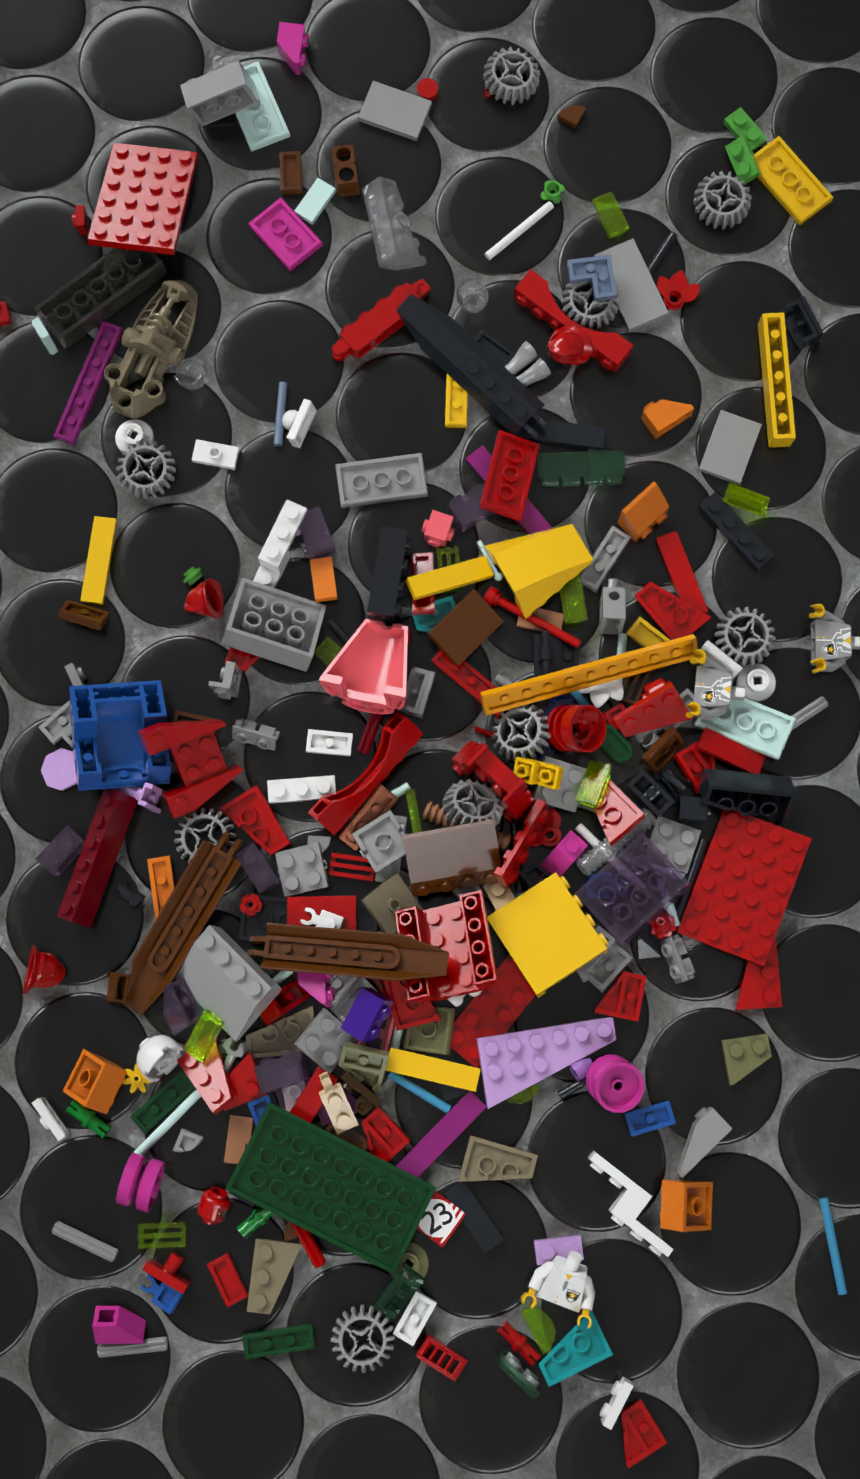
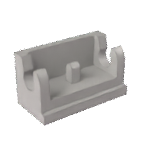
[399,667,435,718]

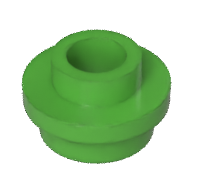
[183,566,203,586]

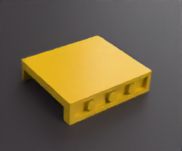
[487,872,609,998]

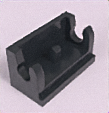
[779,296,823,351]

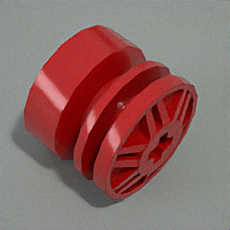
[546,705,607,752]

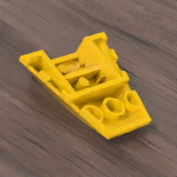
[484,524,593,619]

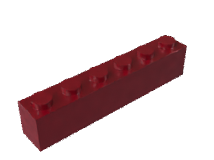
[57,789,138,928]

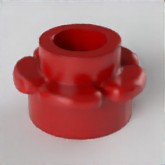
[240,894,262,916]

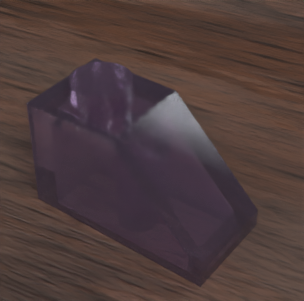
[163,977,205,1036]

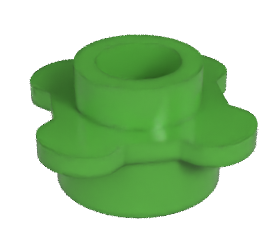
[541,180,565,204]

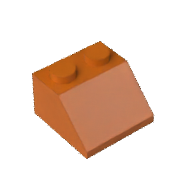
[617,482,670,542]
[63,1049,127,1114]
[660,1179,713,1232]

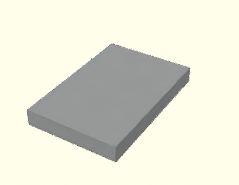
[358,81,432,141]
[698,410,762,485]

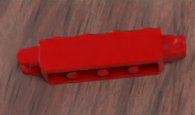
[331,279,430,362]

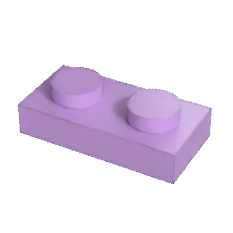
[534,1235,584,1265]

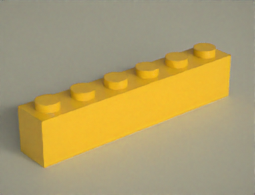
[758,313,796,448]

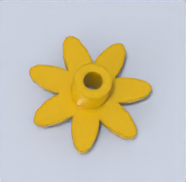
[123,1063,152,1093]

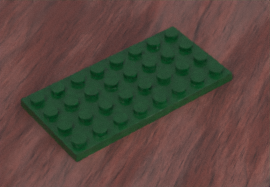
[225,1102,437,1274]

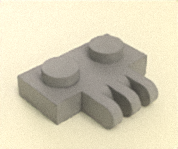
[39,700,73,748]

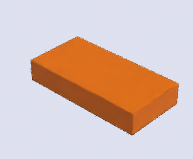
[310,556,337,602]

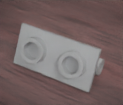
[232,719,280,751]
[660,934,695,984]

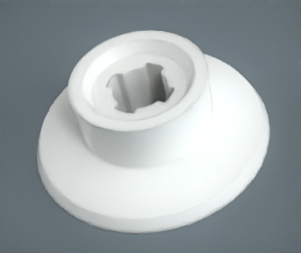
[115,419,154,452]
[736,663,776,702]

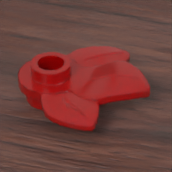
[657,270,700,310]
[526,808,562,847]

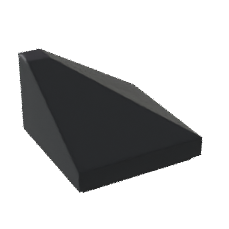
[636,935,661,959]

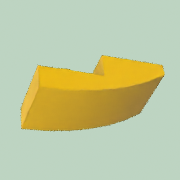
[513,757,564,790]

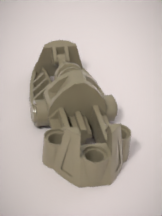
[104,280,198,419]

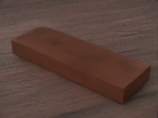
[338,784,399,851]

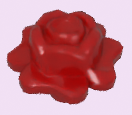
[649,912,677,939]

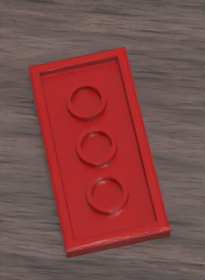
[479,430,540,521]

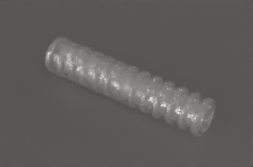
[576,808,656,876]

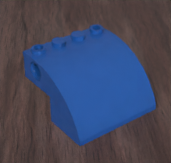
[69,680,171,791]

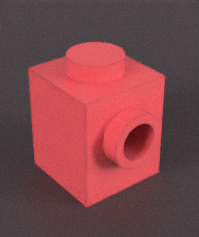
[421,510,455,547]

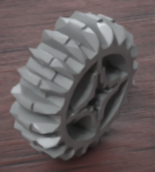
[483,46,540,105]
[693,171,752,230]
[561,281,620,331]
[116,440,176,499]
[714,607,776,667]
[491,704,551,761]
[442,779,504,828]
[174,808,236,864]
[331,1305,395,1373]

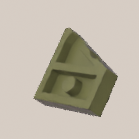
[721,1033,772,1085]
[338,1041,389,1094]

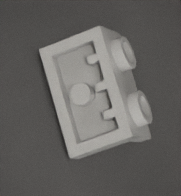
[208,661,243,700]

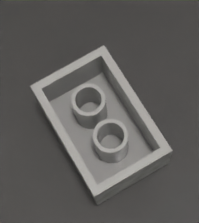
[180,60,259,126]

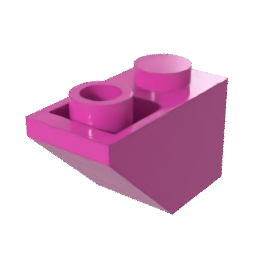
[277,22,309,75]
[297,972,335,1008]
[92,1306,146,1344]

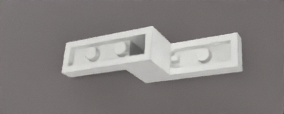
[253,500,307,588]
[588,1151,674,1257]

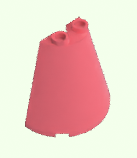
[319,619,408,714]

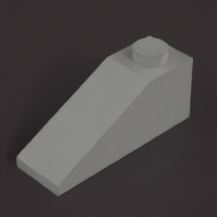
[676,1107,732,1178]

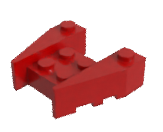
[138,719,243,819]
[451,740,535,823]

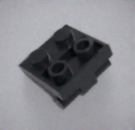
[533,631,579,677]

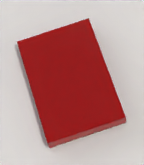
[287,896,357,930]

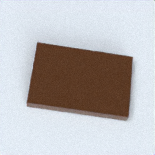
[427,589,504,667]

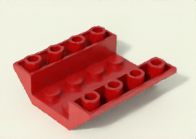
[395,890,498,1002]

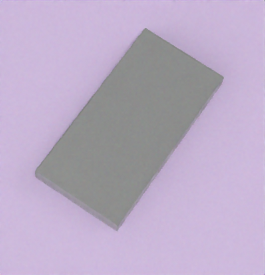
[594,239,669,332]
[335,453,428,508]

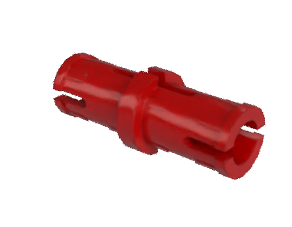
[496,1320,541,1366]

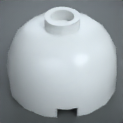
[136,1035,183,1082]

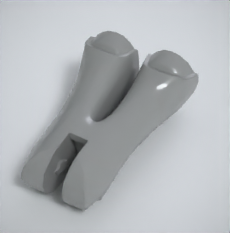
[505,341,551,387]

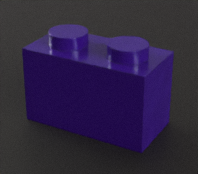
[341,987,393,1043]

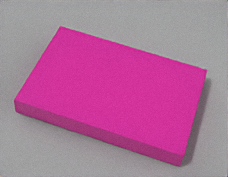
[248,198,323,272]

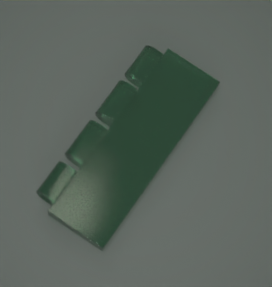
[537,450,625,487]

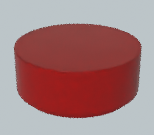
[417,78,438,101]

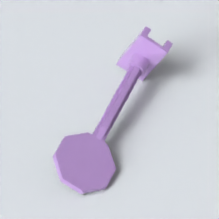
[41,748,165,814]

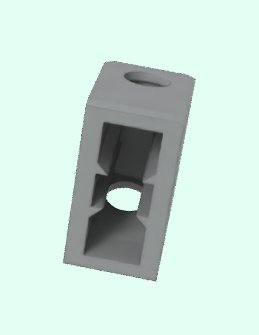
[599,579,626,635]

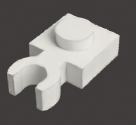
[300,908,344,929]

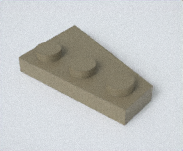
[246,1005,315,1058]
[458,1136,538,1182]
[247,1238,302,1315]

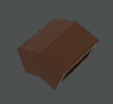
[106,972,130,1003]

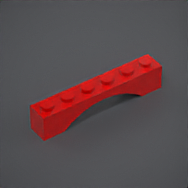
[514,269,634,373]
[308,712,423,835]

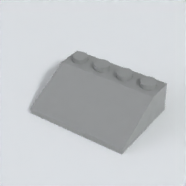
[221,578,326,672]
[175,925,282,1042]

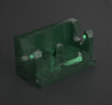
[373,1263,425,1319]

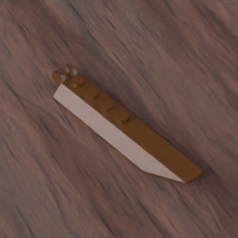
[123,831,243,1015]
[247,923,449,981]

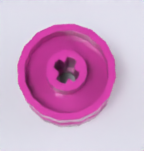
[586,1055,644,1113]
[116,1152,165,1213]

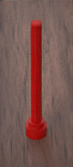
[484,586,581,648]

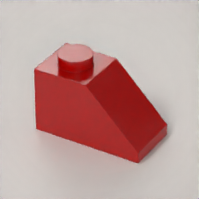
[260,978,311,1026]

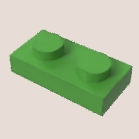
[723,107,767,151]
[725,135,762,184]

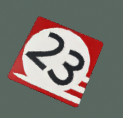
[417,1191,466,1247]

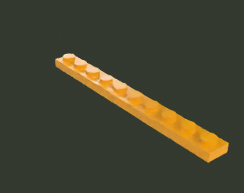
[480,634,698,716]

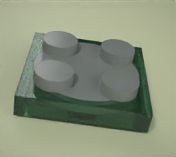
[497,1350,541,1399]

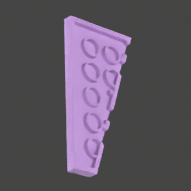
[476,1016,616,1109]

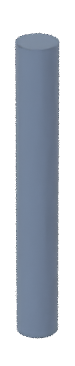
[274,382,288,447]

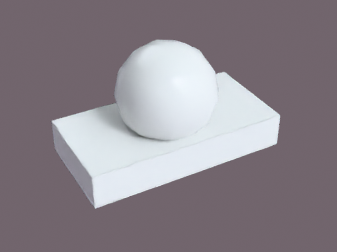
[282,399,317,448]

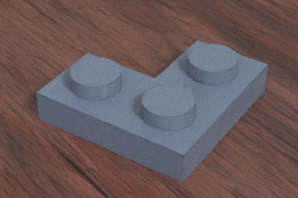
[567,255,617,301]

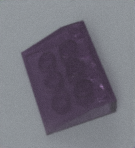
[575,832,691,947]

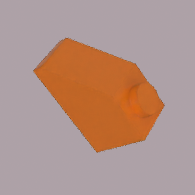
[641,399,694,439]

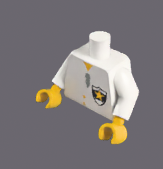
[521,1251,595,1328]

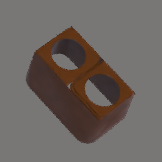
[332,145,361,197]

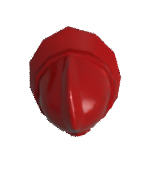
[547,326,594,366]
[184,578,224,619]
[23,945,66,995]

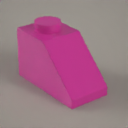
[540,830,588,878]

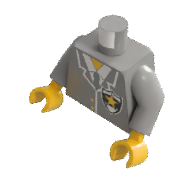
[809,604,860,673]
[685,649,745,720]

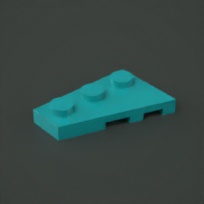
[539,1311,613,1387]

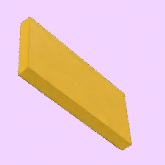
[754,136,834,225]

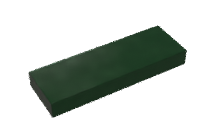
[130,1069,195,1134]
[242,1322,316,1360]

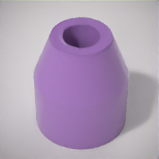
[569,1057,593,1081]

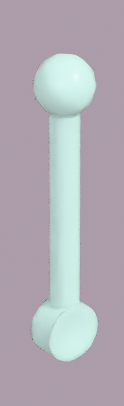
[476,540,503,581]

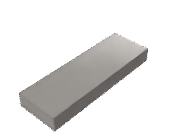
[577,525,631,593]

